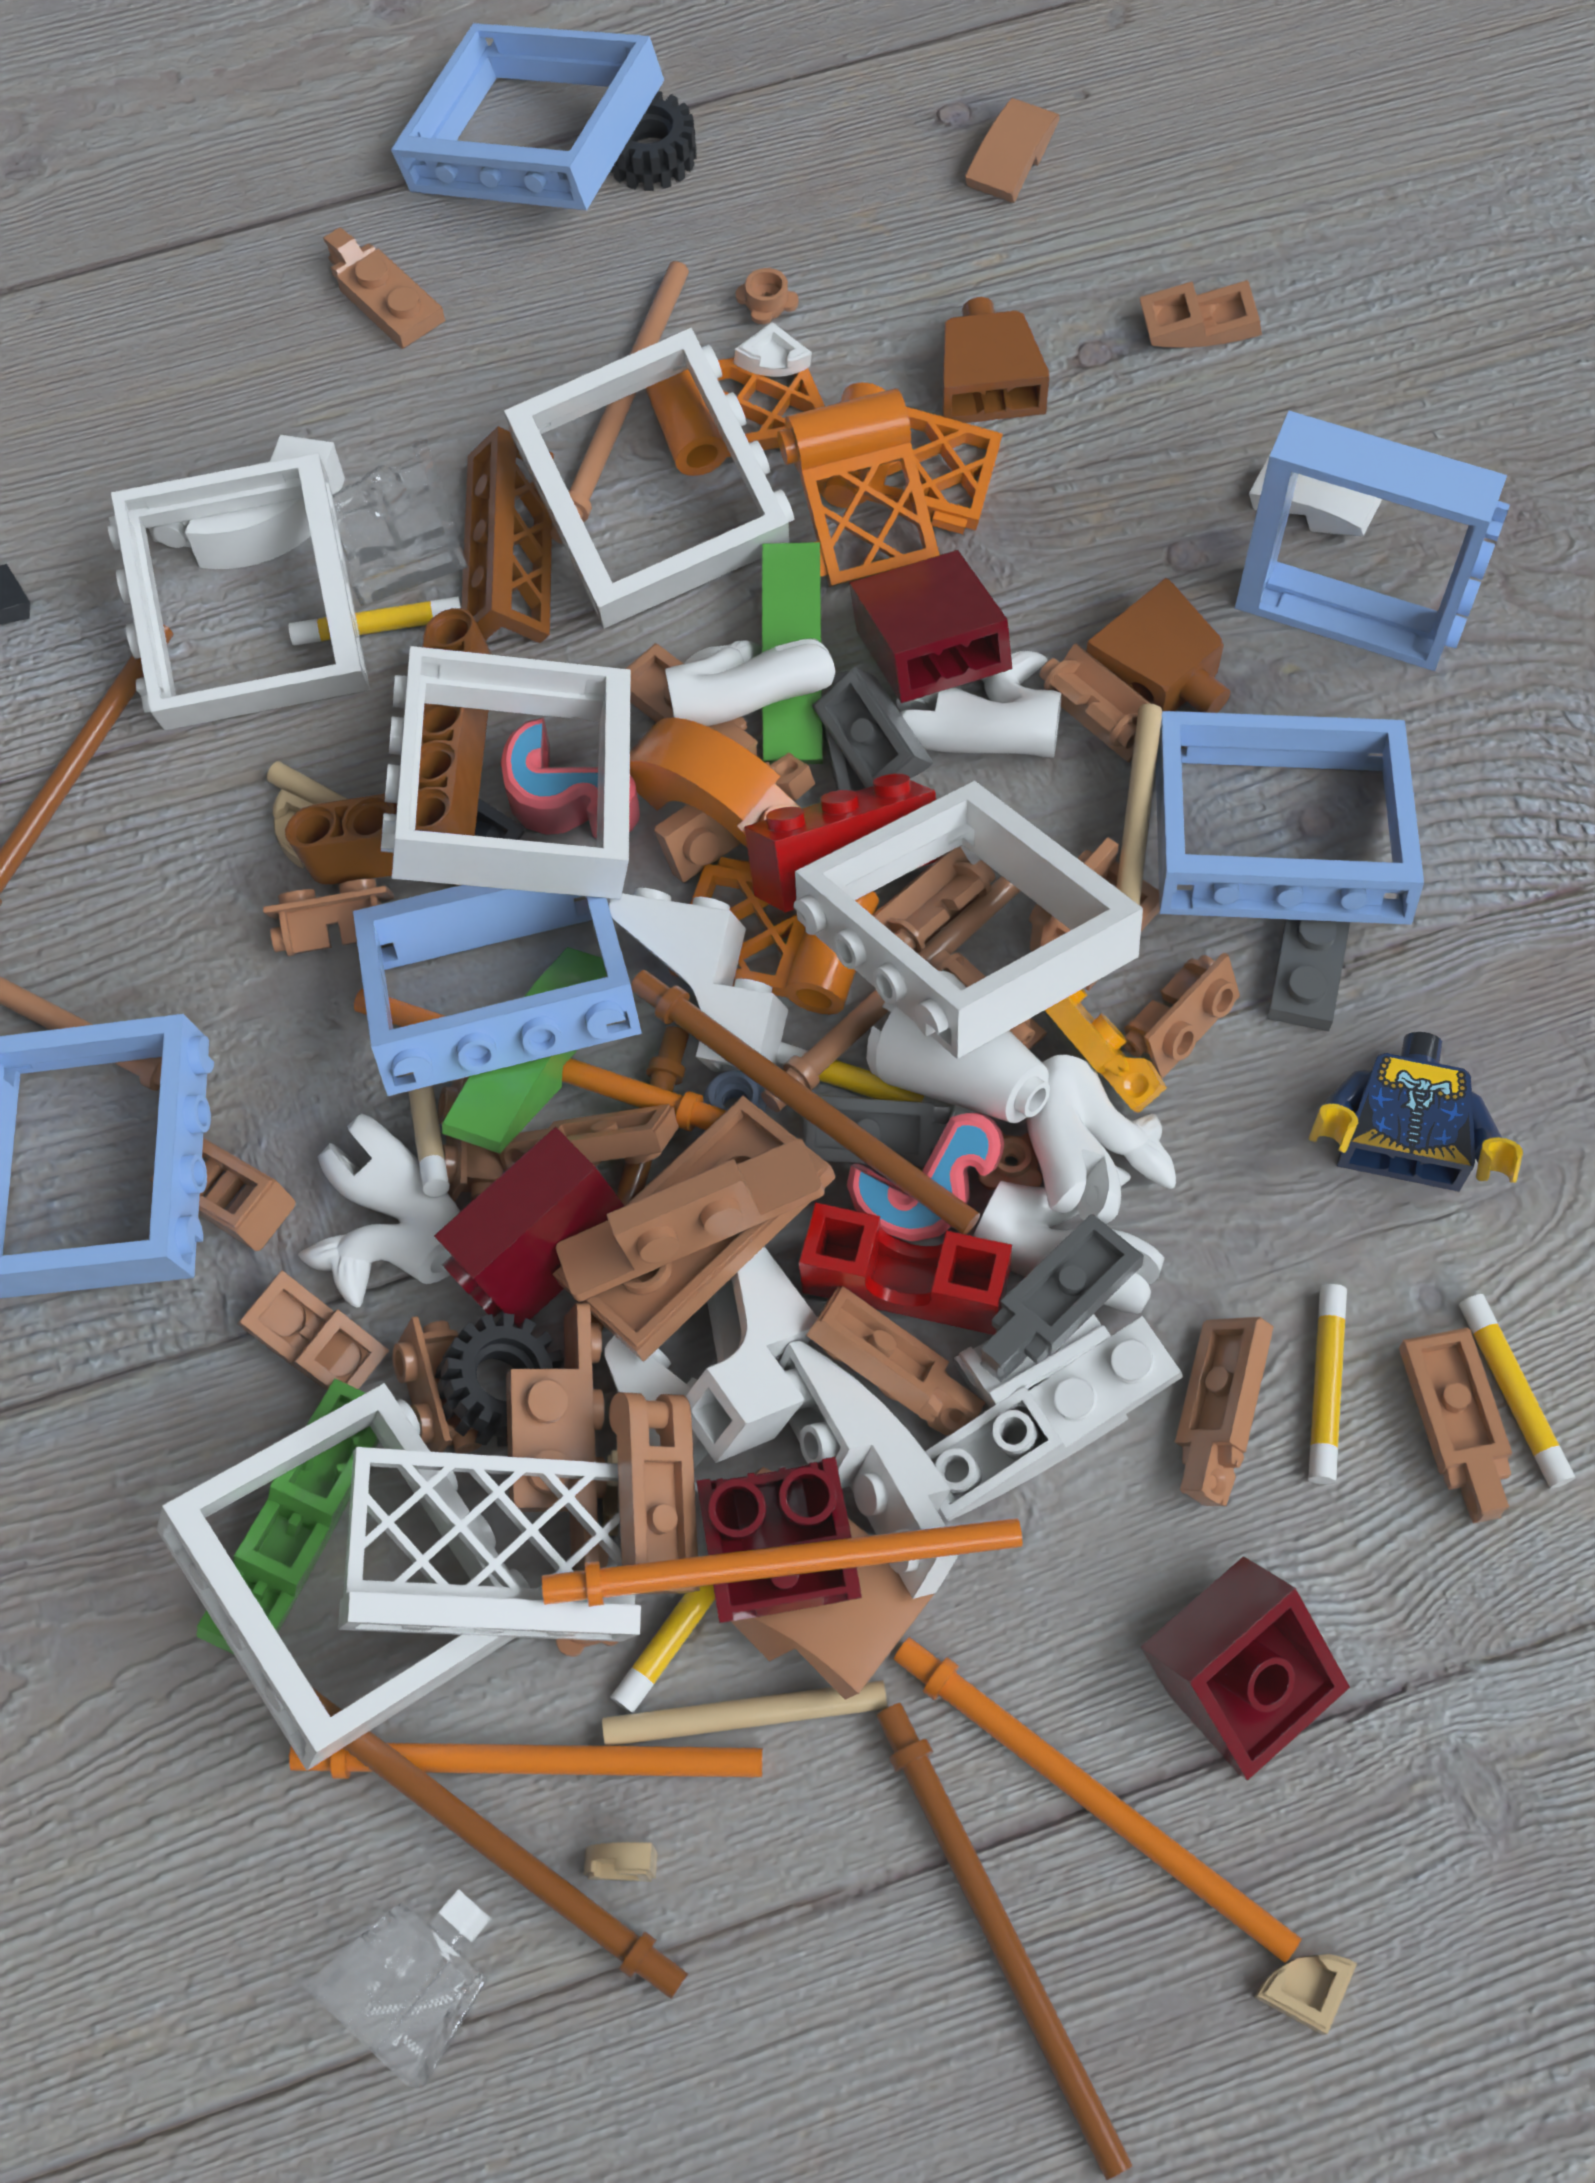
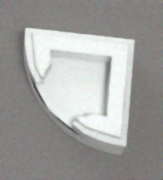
[734,322,812,377]

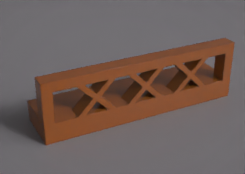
[461,426,554,643]

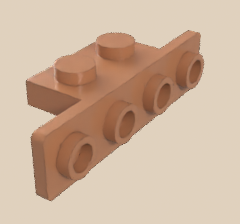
[556,1138,825,1302]
[506,1303,609,1571]

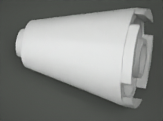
[866,969,1050,1123]

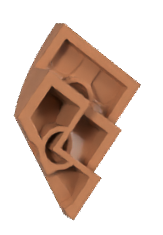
[732,1467,934,1700]

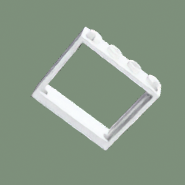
[504,328,794,629]
[107,453,370,730]
[381,646,631,899]
[794,781,1143,1059]
[156,1383,530,1770]

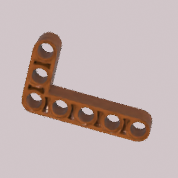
[285,608,492,885]

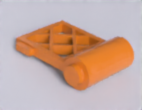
[645,358,825,476]
[816,382,1003,534]
[777,388,939,587]
[668,857,879,1015]

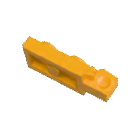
[1045,989,1167,1113]

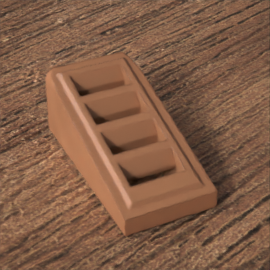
[150,1138,295,1251]

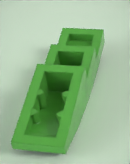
[762,542,823,765]
[442,947,607,1153]
[196,1379,379,1655]

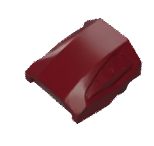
[696,1457,862,1624]

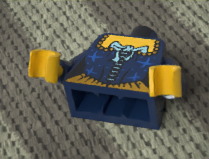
[1309,1032,1523,1192]

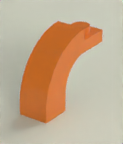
[630,718,801,847]

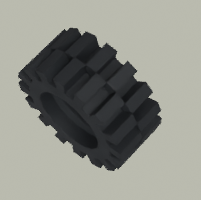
[609,91,697,191]
[435,1313,564,1447]

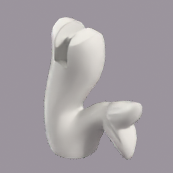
[665,638,835,726]
[896,651,1062,758]
[1026,1055,1176,1224]
[298,1114,460,1308]
[974,1166,1164,1314]

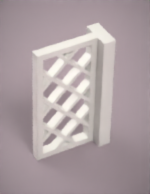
[338,1447,641,1642]

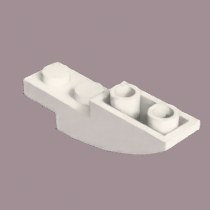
[925,1316,1183,1521]
[779,1341,959,1599]

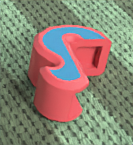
[501,717,640,839]
[847,1112,1004,1242]

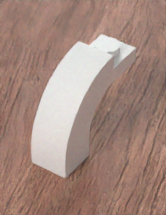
[148,434,345,569]

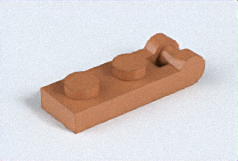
[609,1392,700,1594]

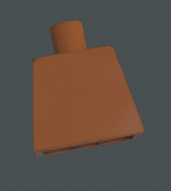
[942,297,1050,423]
[1086,578,1231,713]

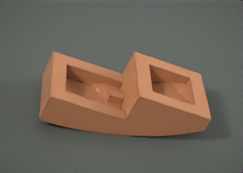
[965,98,1060,203]
[1139,280,1262,348]
[237,1270,389,1390]

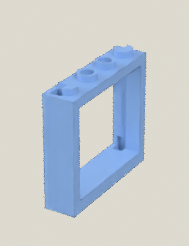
[391,23,664,210]
[1235,411,1510,671]
[1156,711,1424,925]
[353,885,642,1096]
[0,1014,214,1298]

